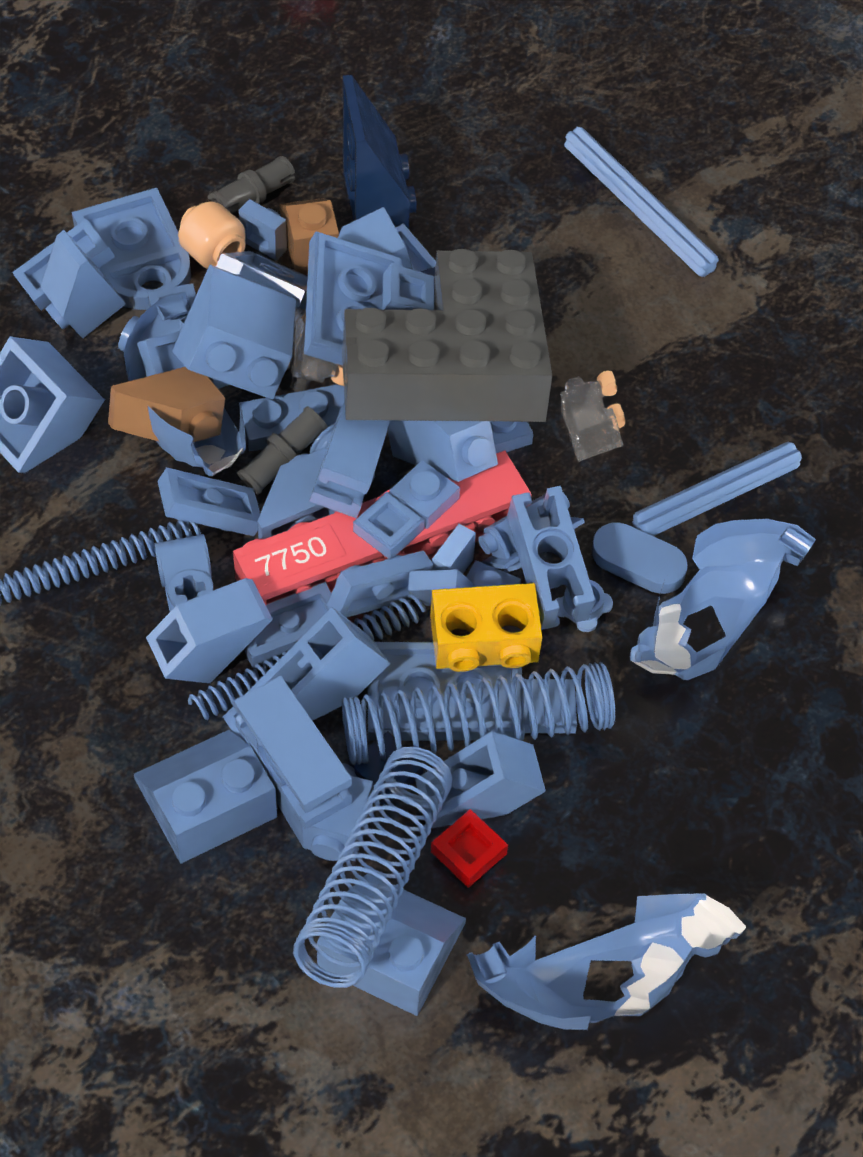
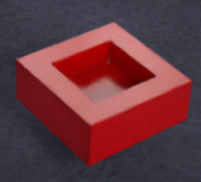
[431,809,508,888]

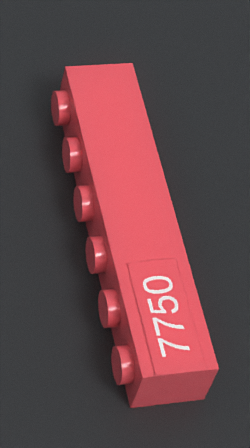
[233,451,532,605]

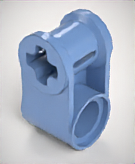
[154,534,214,611]

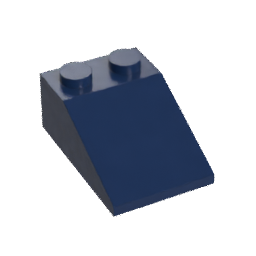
[343,75,417,229]

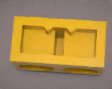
[430,583,542,672]

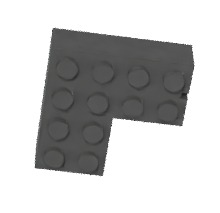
[342,249,552,422]

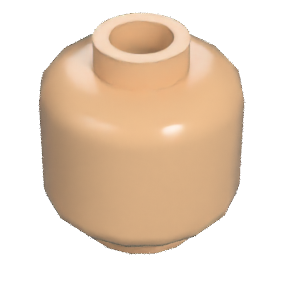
[178,201,246,269]

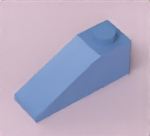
[223,607,390,743]

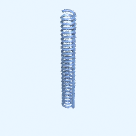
[0,520,202,606]
[188,594,426,720]

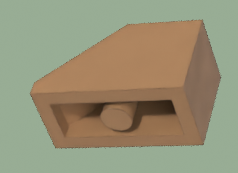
[279,198,339,275]
[108,367,225,442]

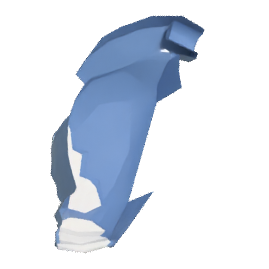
[123,294,246,476]
[630,519,816,680]
[467,894,746,1030]

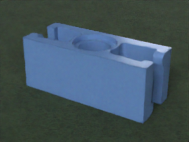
[309,399,390,518]
[507,486,596,630]
[234,675,352,829]

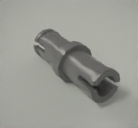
[208,156,295,213]
[237,406,328,495]

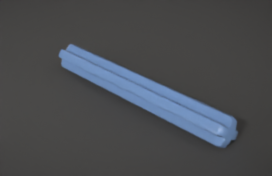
[565,127,719,277]

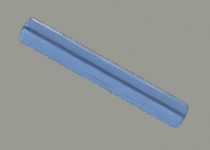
[632,442,802,536]

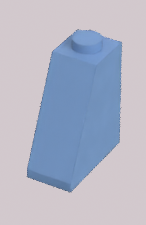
[387,420,498,482]

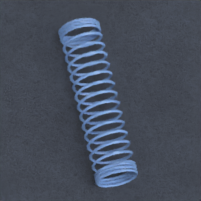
[342,662,615,765]
[293,747,452,987]

